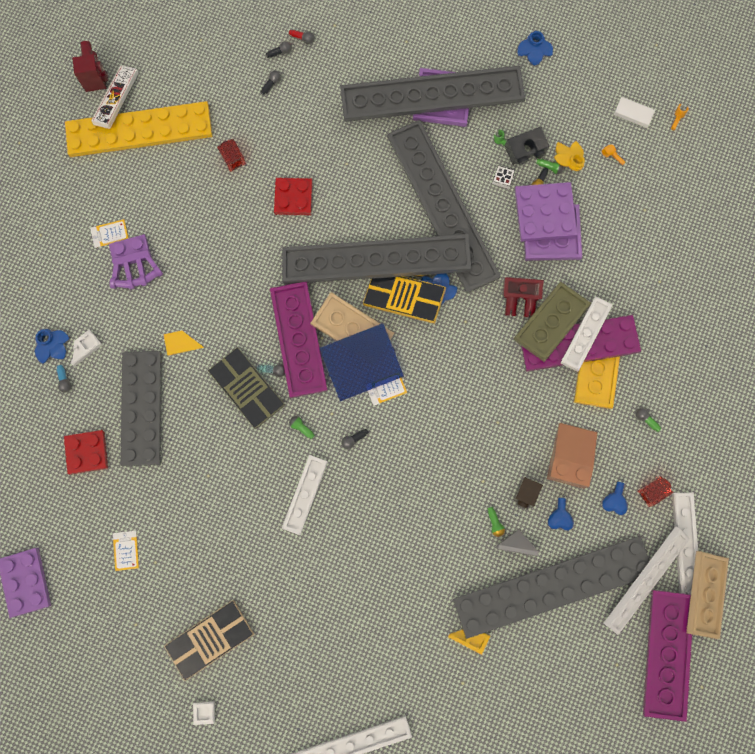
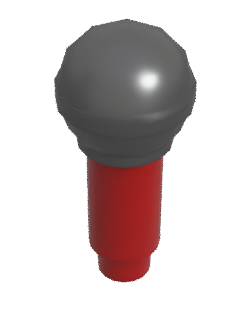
[289,30,315,44]

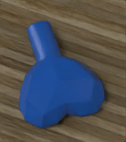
[602,482,628,515]
[548,498,574,531]

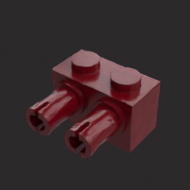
[72,41,108,92]
[502,277,544,317]

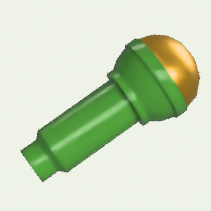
[488,507,505,537]

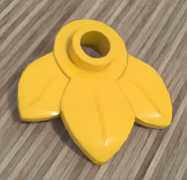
[554,141,585,171]

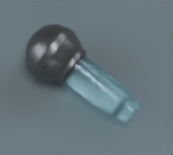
[257,364,285,377]

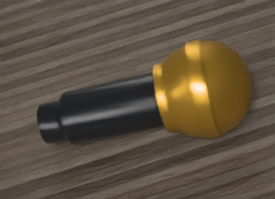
[531,168,548,185]

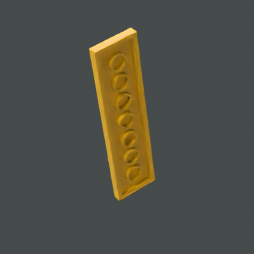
[65,101,213,157]

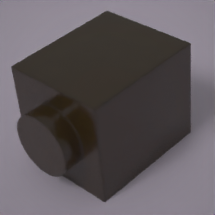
[513,477,543,509]

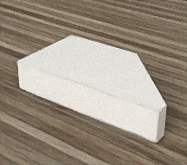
[71,329,102,367]

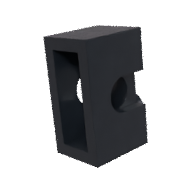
[504,127,550,165]

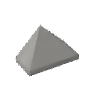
[496,529,539,556]

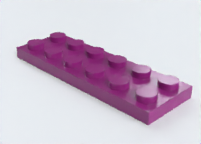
[270,282,328,399]
[521,315,641,372]
[643,590,692,722]

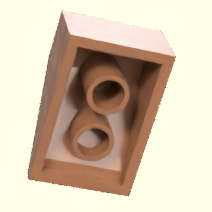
[546,423,597,489]

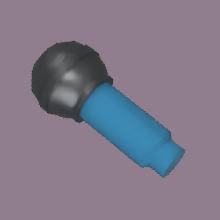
[57,365,72,393]

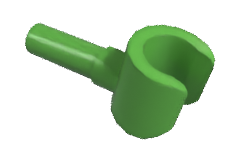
[494,130,506,145]

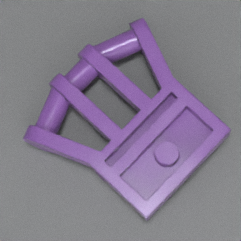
[109,234,163,290]

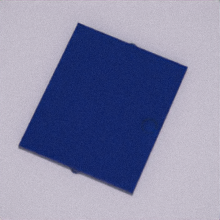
[319,323,404,401]

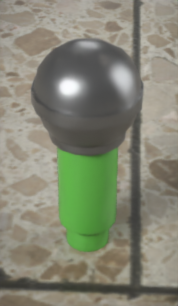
[635,408,661,432]

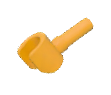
[671,104,689,130]
[601,144,626,165]

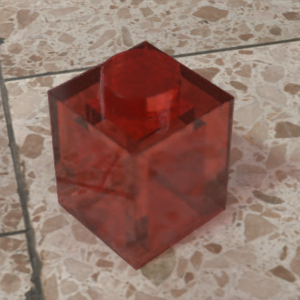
[217,139,246,172]
[637,476,673,507]

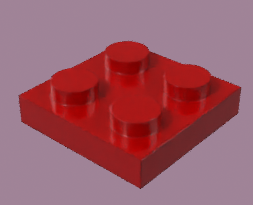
[274,178,313,215]
[64,430,108,475]

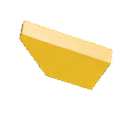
[448,629,490,655]

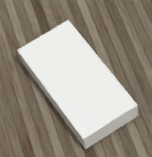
[614,97,655,128]

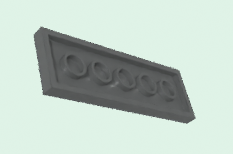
[120,351,162,466]

